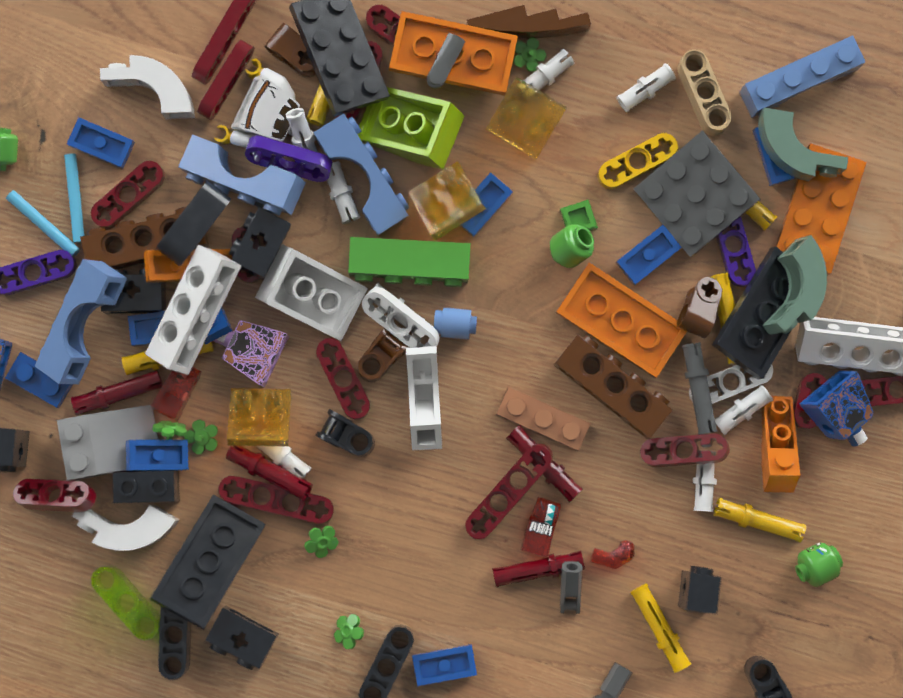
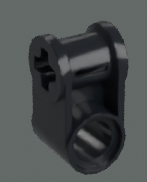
[315,409,375,457]
[744,656,793,698]

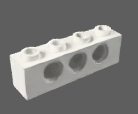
[145,245,241,375]
[795,317,903,376]

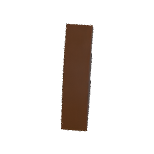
[466,5,591,39]

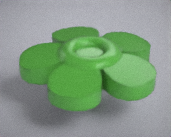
[513,38,546,72]
[184,420,218,454]
[152,421,187,440]
[304,526,338,558]
[334,614,364,649]

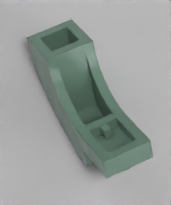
[758,108,848,181]
[763,235,827,335]

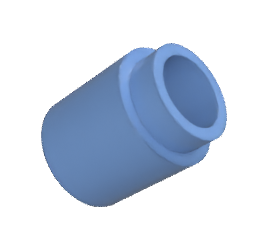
[434,307,477,340]

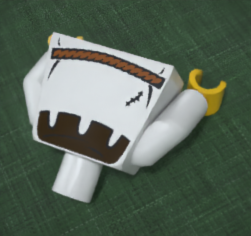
[214,58,303,148]

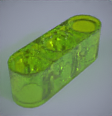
[91,565,160,640]

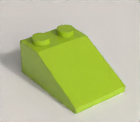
[357,87,465,170]

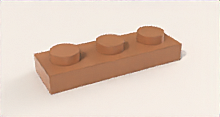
[496,387,591,451]

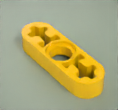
[598,133,678,189]

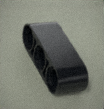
[155,180,231,266]
[158,606,192,680]
[359,624,414,698]

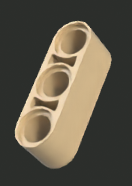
[677,49,731,136]

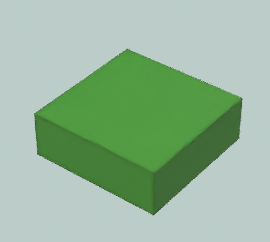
[560,200,598,231]

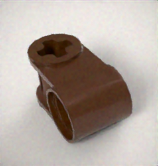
[264,23,316,77]
[677,277,722,339]
[358,328,409,382]

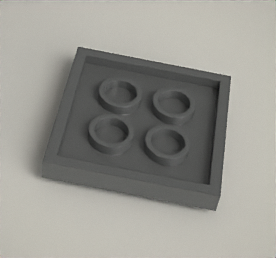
[634,130,761,257]

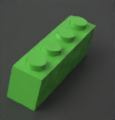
[348,237,471,287]

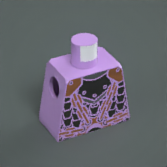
[214,320,289,387]

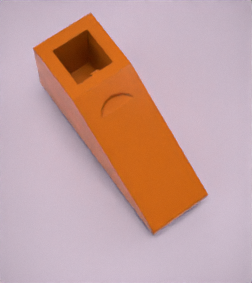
[761,396,800,493]

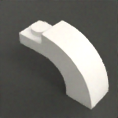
[100,55,195,119]
[406,346,442,450]
[72,505,180,551]

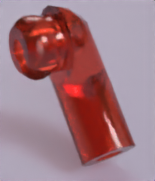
[590,540,635,569]

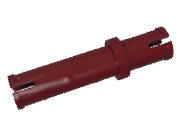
[70,370,163,416]
[506,425,583,503]
[226,442,313,501]
[492,550,585,588]

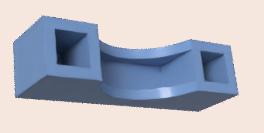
[739,35,866,118]
[313,113,410,236]
[178,134,306,216]
[35,259,127,385]

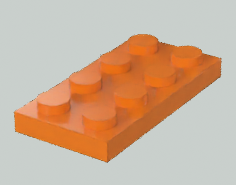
[389,11,518,96]
[776,143,867,275]
[556,262,687,379]

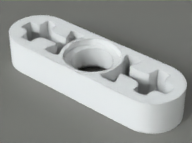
[362,287,440,348]
[689,365,773,404]

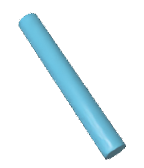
[64,153,85,243]
[6,190,80,257]

